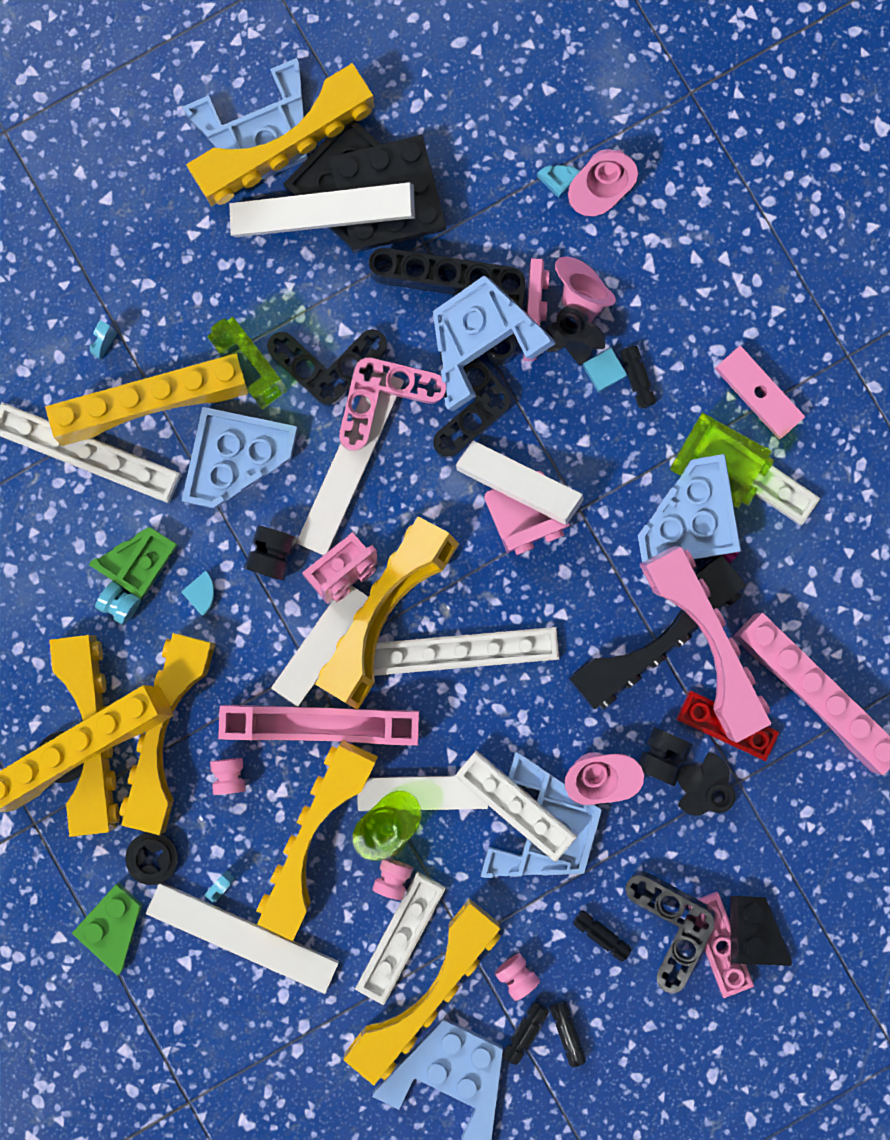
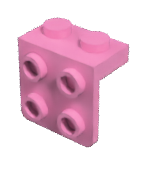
[484,471,570,555]
[302,532,378,604]

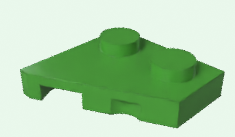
[89,527,178,599]
[72,882,142,976]

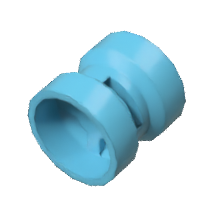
[95,581,141,626]

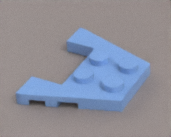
[183,58,308,180]
[433,276,556,411]
[481,752,602,878]
[372,1017,503,1140]

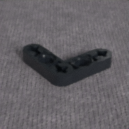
[267,329,387,407]
[433,352,511,458]
[626,871,717,993]

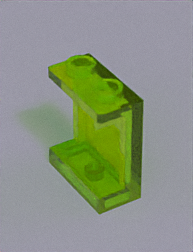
[207,317,288,410]
[669,412,775,508]

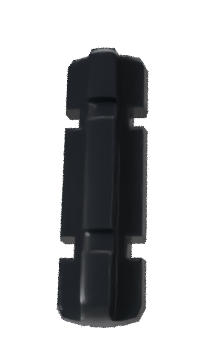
[620,346,656,409]
[573,910,632,962]
[550,1001,586,1067]
[502,1002,549,1065]

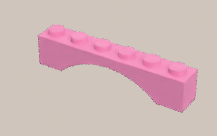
[639,546,771,743]
[732,613,890,775]
[218,705,419,746]

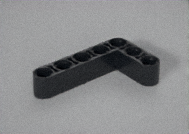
[369,248,526,365]

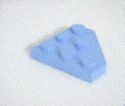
[182,407,298,509]
[638,454,741,563]

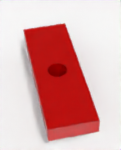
[676,690,779,761]

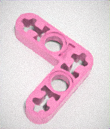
[339,358,446,451]

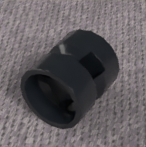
[244,525,298,581]
[638,727,693,786]

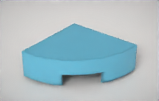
[537,165,580,198]
[90,321,117,360]
[181,571,214,616]
[204,870,235,903]

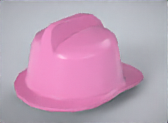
[568,149,638,216]
[555,256,616,322]
[565,752,644,805]

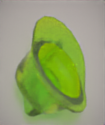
[353,791,422,861]

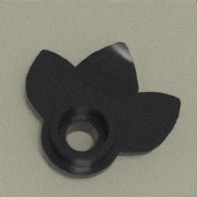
[546,306,605,365]
[678,752,735,816]

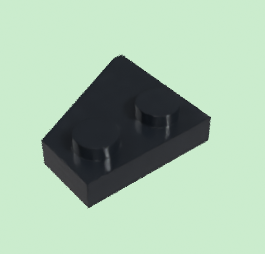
[730,896,792,966]

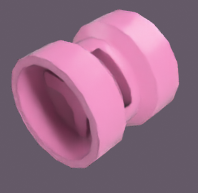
[210,758,246,795]
[372,857,413,900]
[495,953,540,1001]

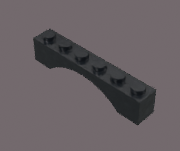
[567,555,746,710]

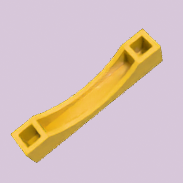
[186,63,375,207]
[45,353,249,446]
[315,517,459,710]
[119,633,216,835]
[49,635,120,837]
[0,685,174,812]
[256,740,378,941]
[343,898,501,1085]

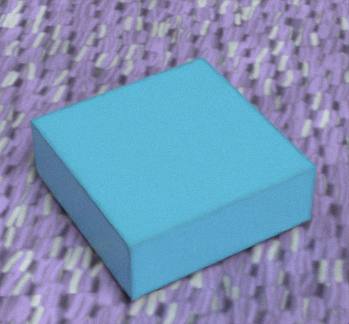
[582,348,627,393]

